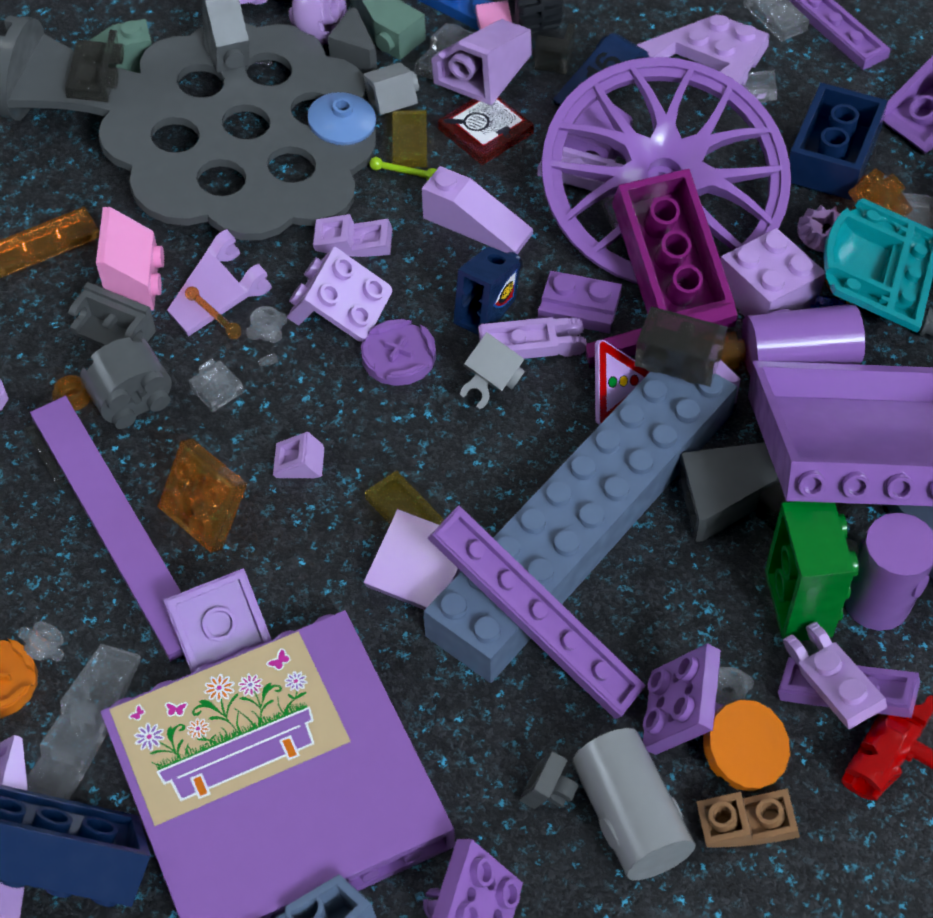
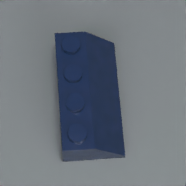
[0,785,150,907]

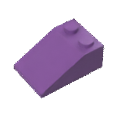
[883,56,933,153]

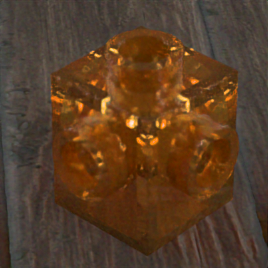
[848,168,913,217]

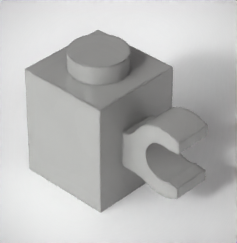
[363,62,419,115]
[459,332,525,409]

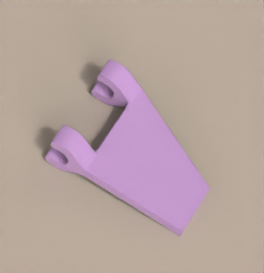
[167,230,272,337]

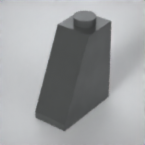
[678,442,782,542]

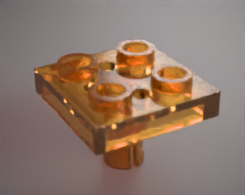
[158,438,247,553]

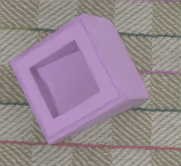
[273,432,324,478]

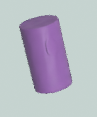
[742,304,865,375]
[844,512,933,631]

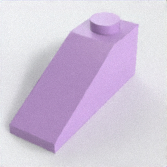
[422,166,533,254]

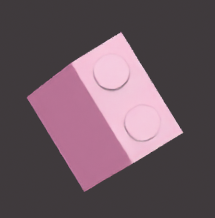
[96,207,164,310]

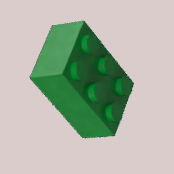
[765,501,858,642]

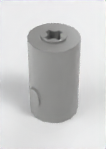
[572,728,696,880]

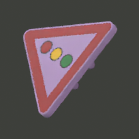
[595,340,651,425]

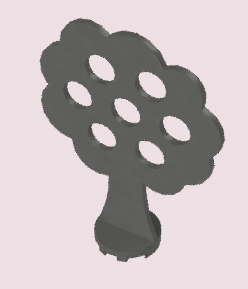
[0,15,376,240]

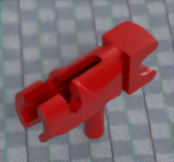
[842,695,933,801]

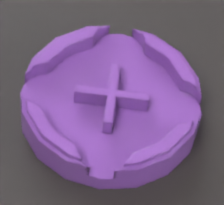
[361,319,436,386]

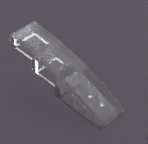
[26,643,140,800]

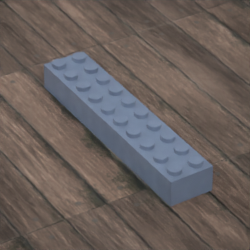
[423,348,738,683]

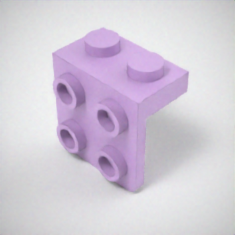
[287,246,392,342]

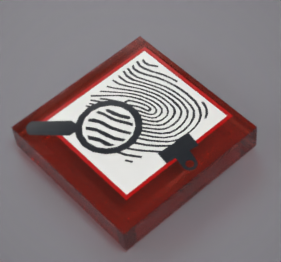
[438,96,534,165]

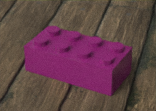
[612,168,735,325]

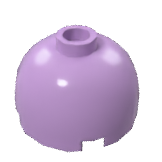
[289,0,347,45]

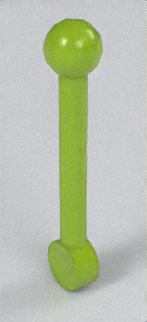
[369,157,437,181]

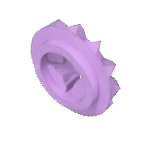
[797,205,841,252]

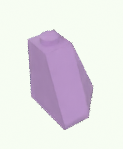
[431,19,532,105]

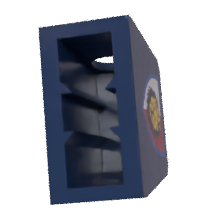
[453,247,523,335]

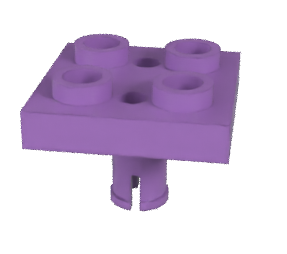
[643,643,725,755]
[423,839,523,918]

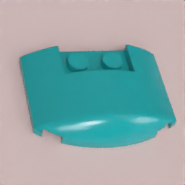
[824,198,933,333]

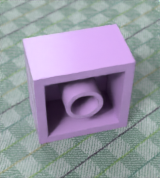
[720,228,826,317]

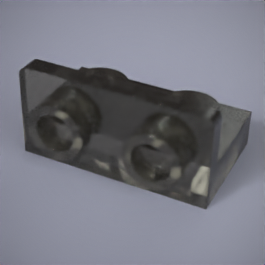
[65,29,124,102]

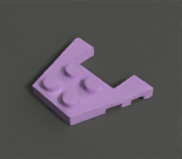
[637,14,769,85]

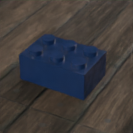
[789,83,888,200]

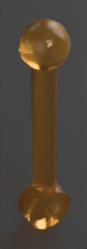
[185,286,242,339]

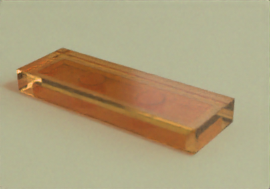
[0,206,99,278]

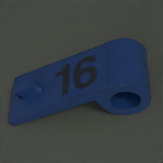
[553,33,649,106]

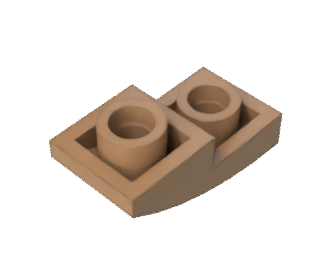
[696,788,800,847]

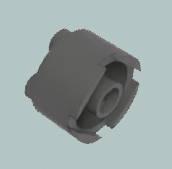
[80,337,172,429]

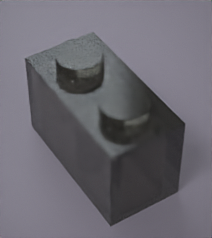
[634,306,728,387]

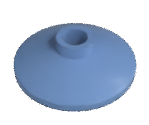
[308,92,376,145]

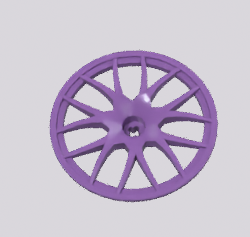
[541,57,791,284]

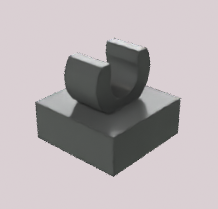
[519,751,579,810]

